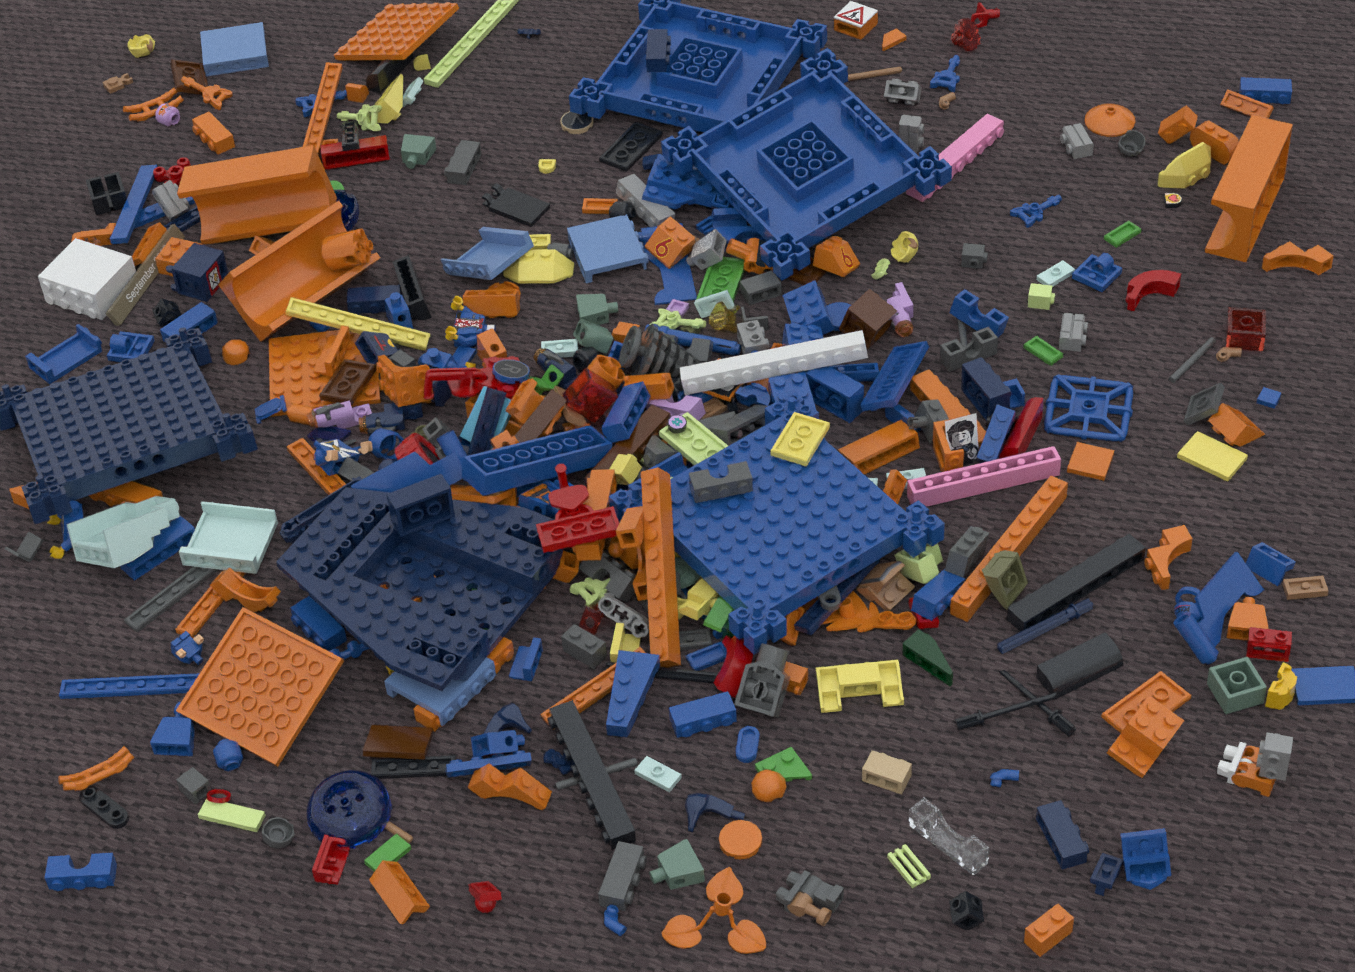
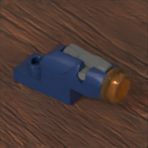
[533,348,579,398]
[359,402,423,435]

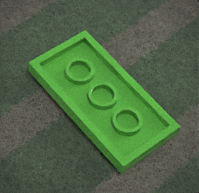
[696,257,745,311]

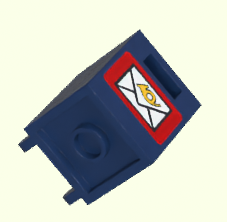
[166,243,228,302]

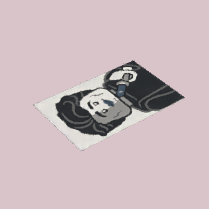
[945,413,979,466]

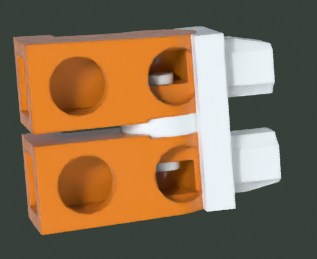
[1217,742,1276,797]

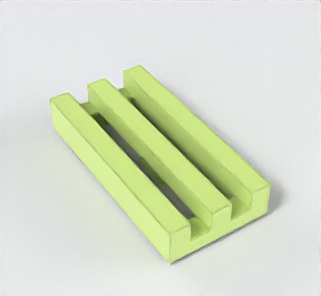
[887,844,931,888]

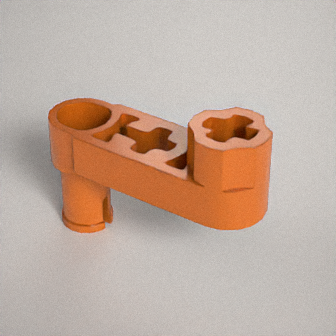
[71,223,116,246]

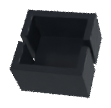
[86,172,127,215]

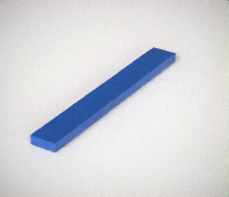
[110,165,158,244]
[59,673,200,699]

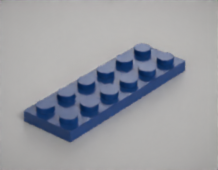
[860,341,929,411]

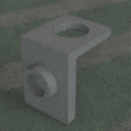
[741,307,769,331]
[5,532,44,562]

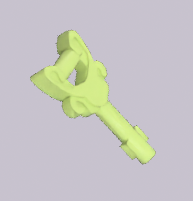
[337,104,382,131]
[649,309,706,329]
[570,569,627,610]

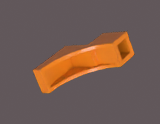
[1262,241,1334,275]
[1144,525,1192,590]
[210,567,281,612]
[468,763,552,810]

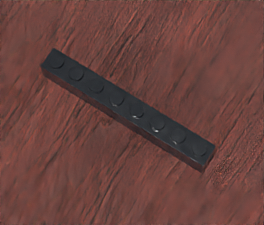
[1007,534,1146,632]
[547,700,636,850]

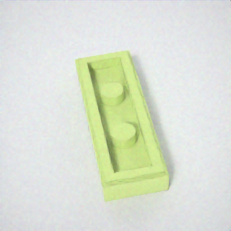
[198,798,266,832]

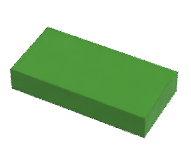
[1104,221,1141,248]
[1024,336,1063,366]
[364,834,411,872]

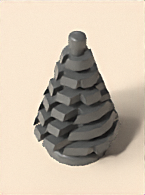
[619,324,702,379]

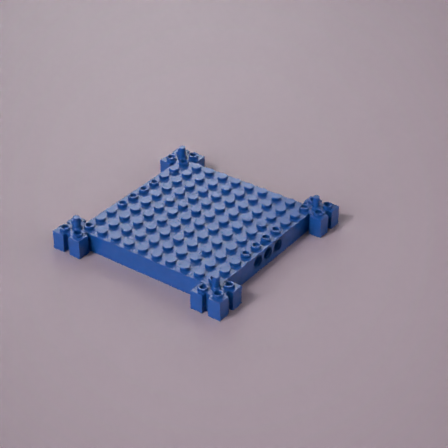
[569,0,827,132]
[661,48,952,281]
[609,392,945,655]

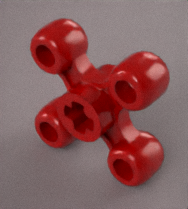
[153,157,191,186]

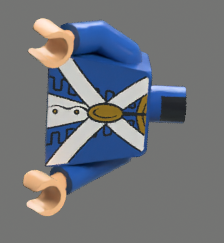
[314,438,372,476]

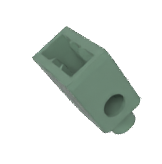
[401,134,436,169]
[576,294,619,325]
[649,839,705,890]

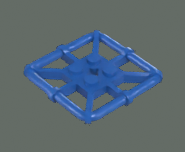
[1044,374,1133,442]

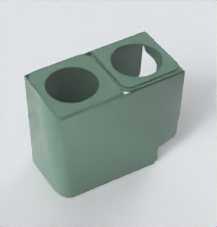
[573,318,613,354]

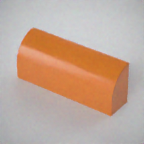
[838,420,920,474]

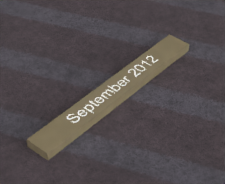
[105,224,185,326]

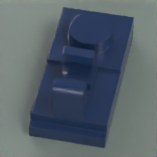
[1090,853,1123,896]

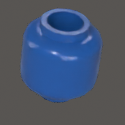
[213,739,243,771]

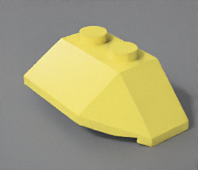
[1158,142,1211,188]
[503,249,574,283]

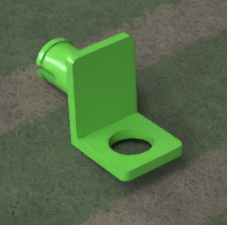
[529,365,564,395]

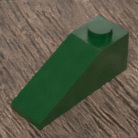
[902,629,953,687]

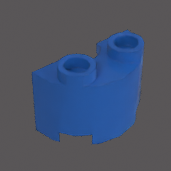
[735,383,772,407]

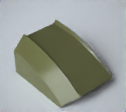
[982,550,1028,610]

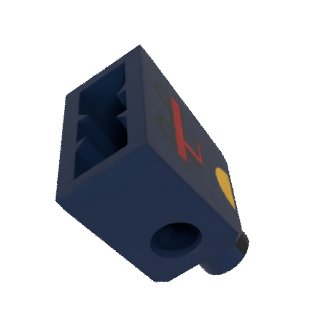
[355,331,400,364]

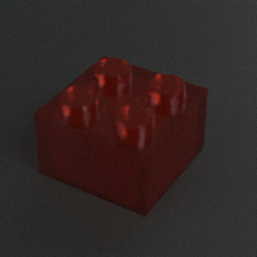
[1226,307,1266,351]
[562,368,618,423]

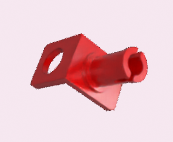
[969,2,1000,29]

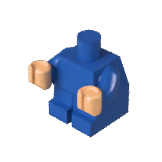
[171,631,204,665]

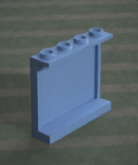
[200,22,269,76]
[567,214,649,283]
[441,227,534,280]
[384,657,496,726]

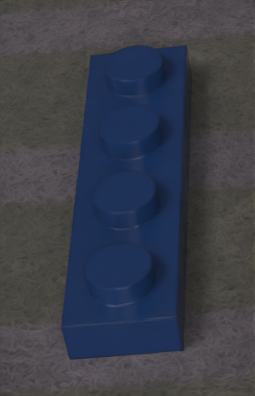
[467,387,507,456]

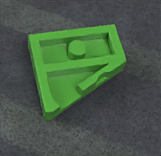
[755,747,812,781]

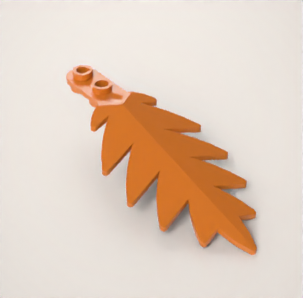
[801,591,916,632]

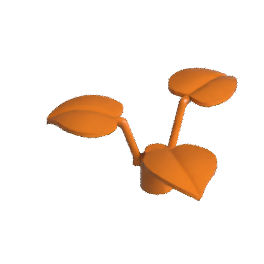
[661,867,766,954]

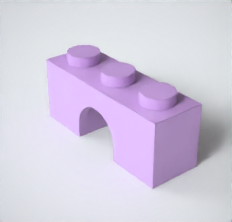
[646,395,706,420]

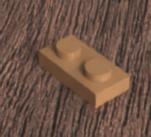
[1282,576,1328,600]

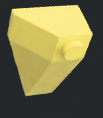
[370,74,403,124]

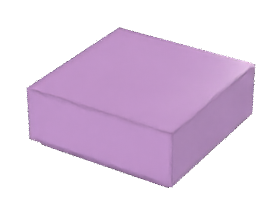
[666,299,689,318]

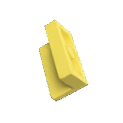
[610,623,641,663]

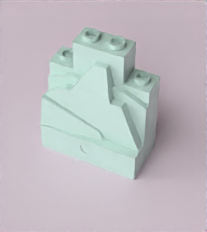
[66,496,180,568]

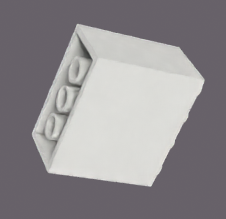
[38,238,136,320]

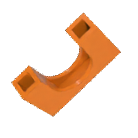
[616,506,648,601]

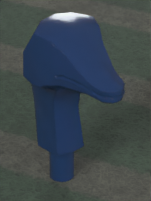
[484,703,532,734]
[685,793,745,832]

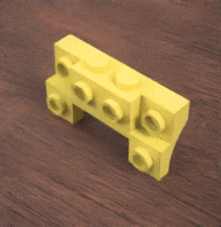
[677,576,720,620]
[816,660,904,713]

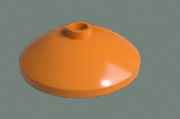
[1085,103,1135,137]

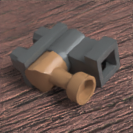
[776,870,844,927]

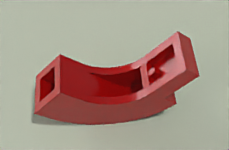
[1126,270,1181,311]
[713,635,753,698]

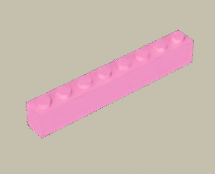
[906,114,1004,202]
[907,446,1061,507]

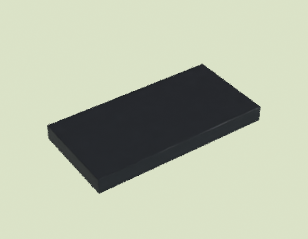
[599,122,663,172]

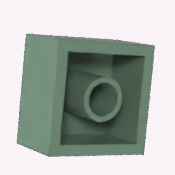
[1207,657,1267,714]

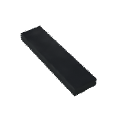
[342,121,360,151]
[371,755,456,780]

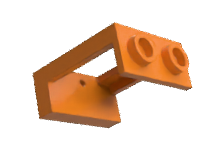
[933,419,964,472]

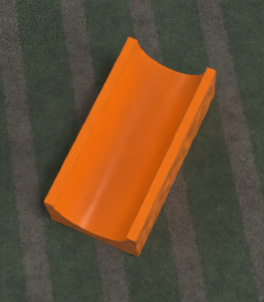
[1205,115,1293,262]
[177,145,337,244]
[218,201,381,342]

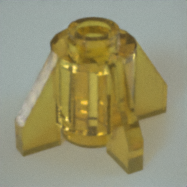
[709,301,740,333]

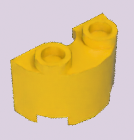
[1265,662,1297,710]

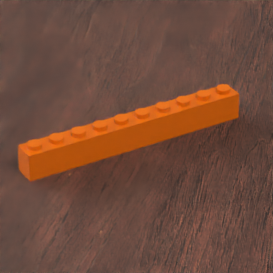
[641,468,681,668]
[950,476,1068,622]

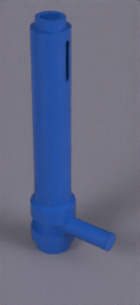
[645,323,741,356]

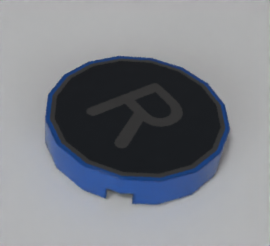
[492,360,530,384]

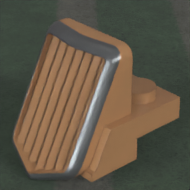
[857,561,915,611]

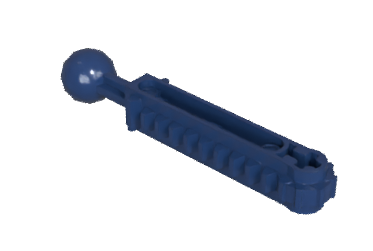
[279,458,397,543]

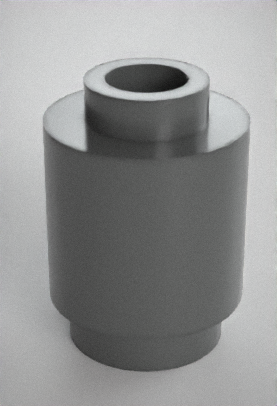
[547,242,574,259]

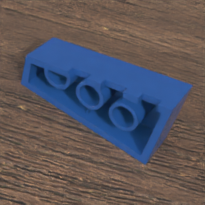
[606,650,660,737]

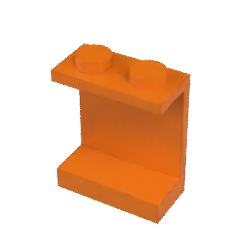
[505,378,564,438]

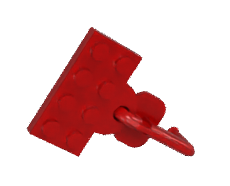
[423,356,529,400]
[536,464,619,553]

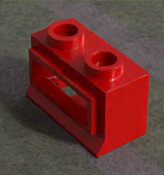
[1246,627,1292,662]

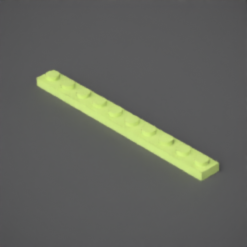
[424,0,519,88]

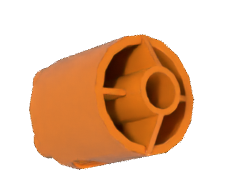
[321,228,373,271]
[572,355,625,409]

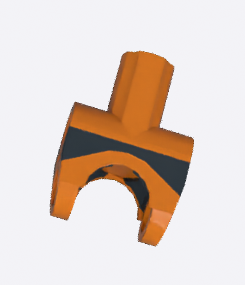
[726,238,773,275]

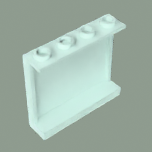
[179,502,278,574]

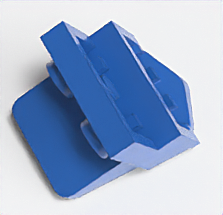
[1120,828,1171,890]

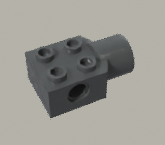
[734,643,790,717]

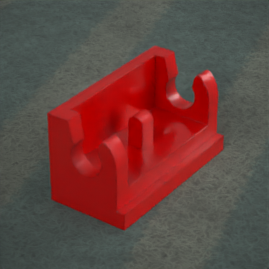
[312,835,350,885]

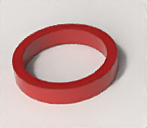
[206,789,231,803]

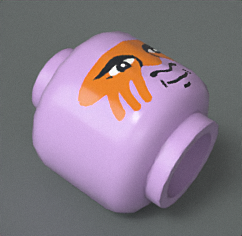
[155,104,180,126]

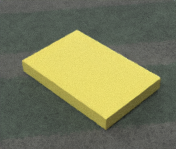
[771,412,830,467]
[1177,431,1248,481]

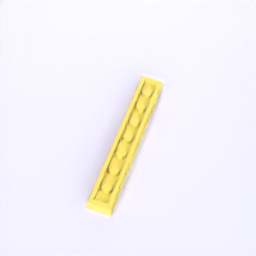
[286,297,430,350]

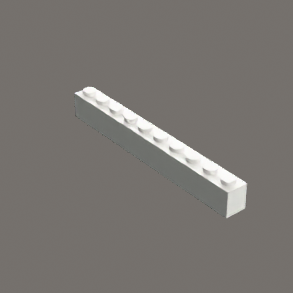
[680,330,868,395]

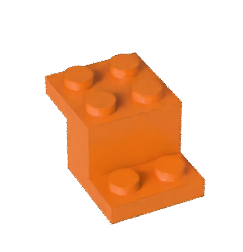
[1107,695,1184,778]

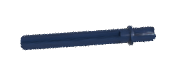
[997,598,1093,654]

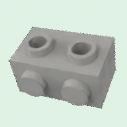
[884,79,922,106]
[737,320,769,355]
[1256,732,1293,781]

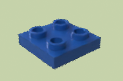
[1072,253,1122,292]
[107,331,155,362]

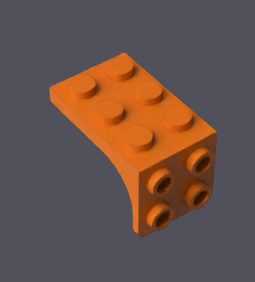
[376,355,433,407]

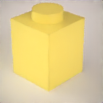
[610,454,642,485]

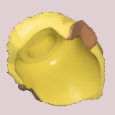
[127,34,155,58]
[891,231,918,263]

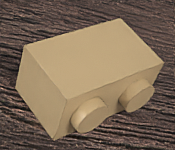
[862,750,912,794]

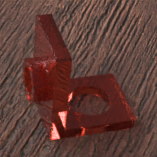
[579,603,615,635]

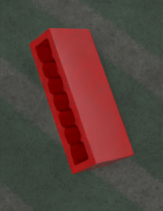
[320,135,390,169]
[999,397,1044,459]

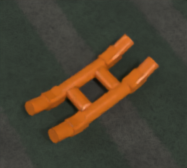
[123,87,184,121]
[58,746,135,791]

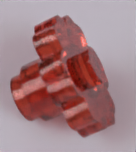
[951,18,981,51]

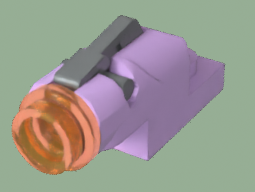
[887,282,913,337]
[307,400,372,430]

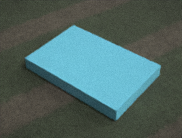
[460,386,511,450]

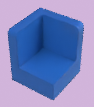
[1003,379,1025,409]

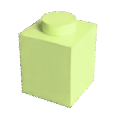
[1028,283,1055,310]

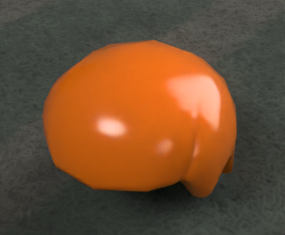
[222,339,250,365]
[751,770,786,802]

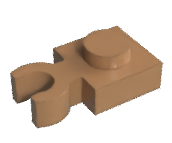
[102,73,133,94]

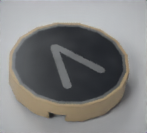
[560,111,593,134]

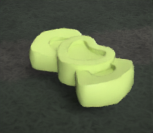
[871,258,890,280]

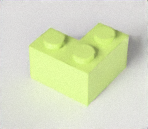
[895,543,943,584]

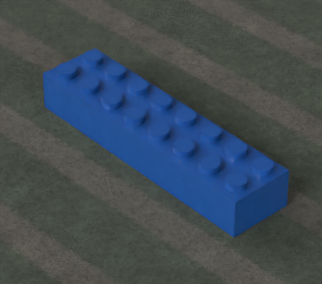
[461,425,612,496]

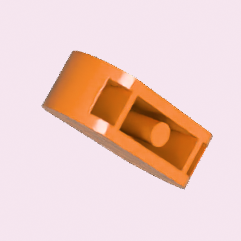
[1190,121,1239,165]

